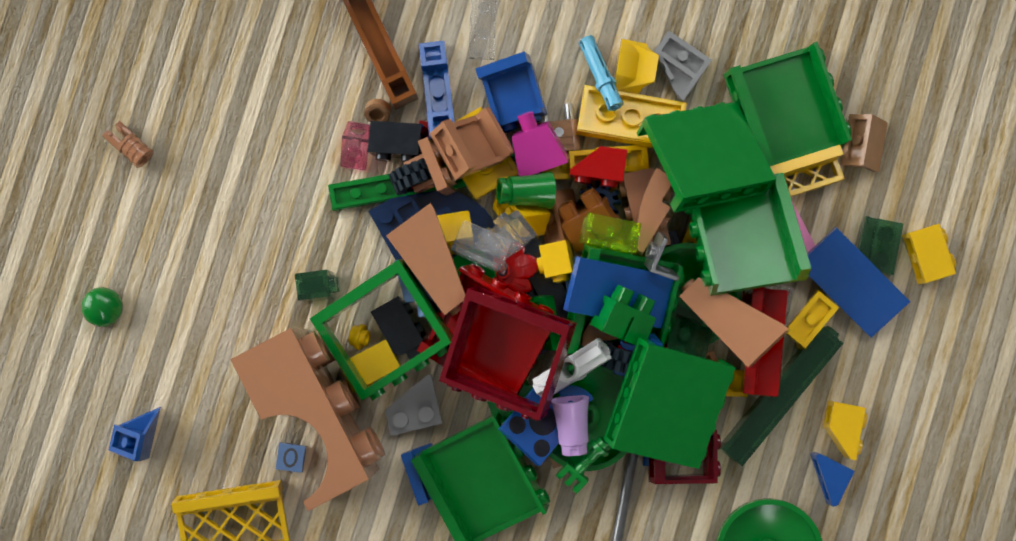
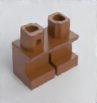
[559,188,623,253]

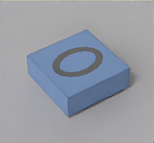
[275,442,307,473]

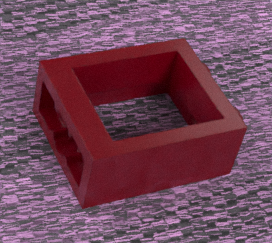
[648,429,721,484]

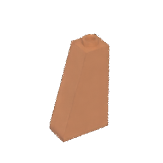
[386,204,466,316]
[679,277,790,367]

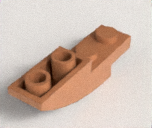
[635,168,674,256]

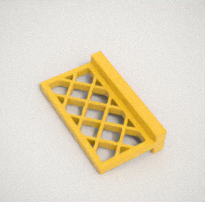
[171,480,291,541]

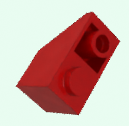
[570,146,627,188]

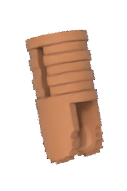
[102,121,153,168]

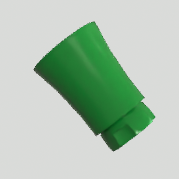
[496,172,556,209]

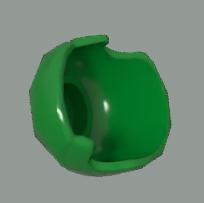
[81,287,123,327]

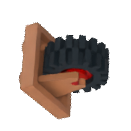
[389,137,457,196]

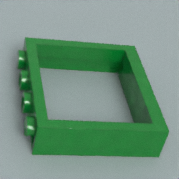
[309,259,453,401]

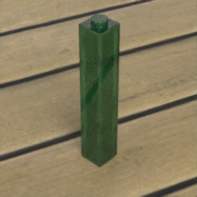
[720,326,844,466]

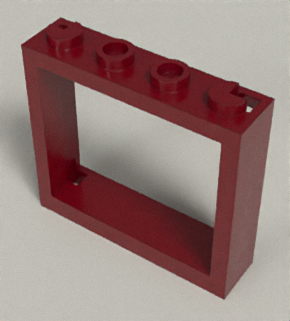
[439,286,577,421]

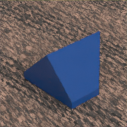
[109,407,161,461]

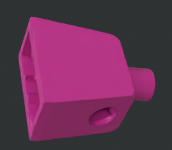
[512,111,569,176]

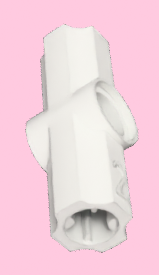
[532,338,611,397]

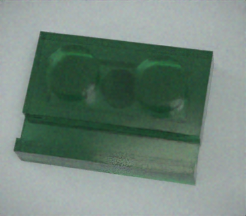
[858,216,904,275]
[666,314,713,358]

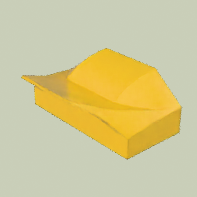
[615,39,659,94]

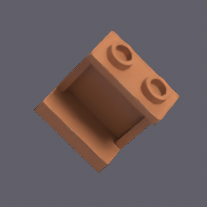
[429,107,514,180]

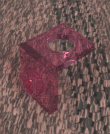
[340,121,370,171]

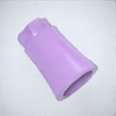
[551,395,589,456]

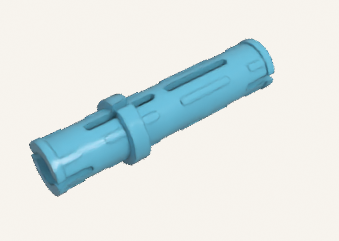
[578,35,624,111]

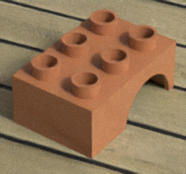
[230,328,385,511]

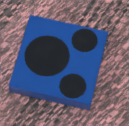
[498,389,559,466]

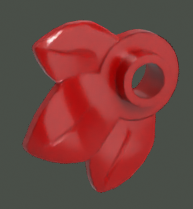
[493,241,539,293]

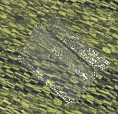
[451,221,513,275]

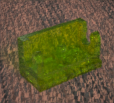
[579,212,642,254]

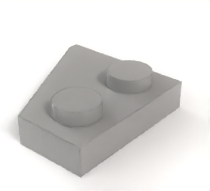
[654,31,712,102]
[385,374,443,436]

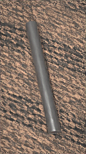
[612,453,638,541]

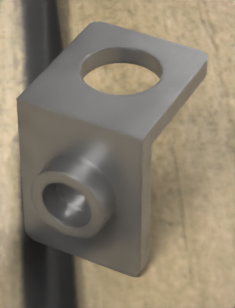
[644,231,679,281]

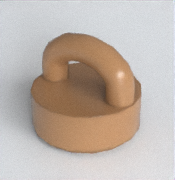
[364,99,391,122]

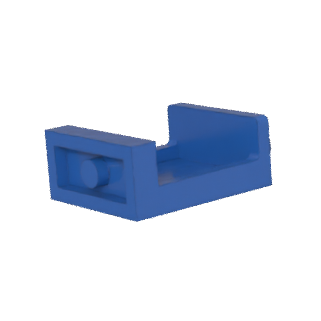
[475,51,548,133]

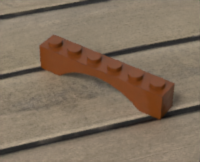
[343,0,418,110]

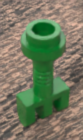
[556,436,611,494]

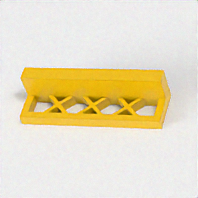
[770,145,845,197]

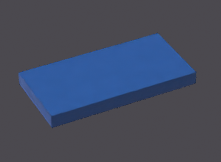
[807,226,910,338]
[563,256,674,328]

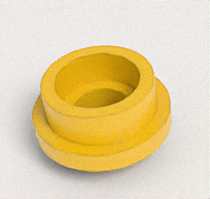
[348,324,371,350]

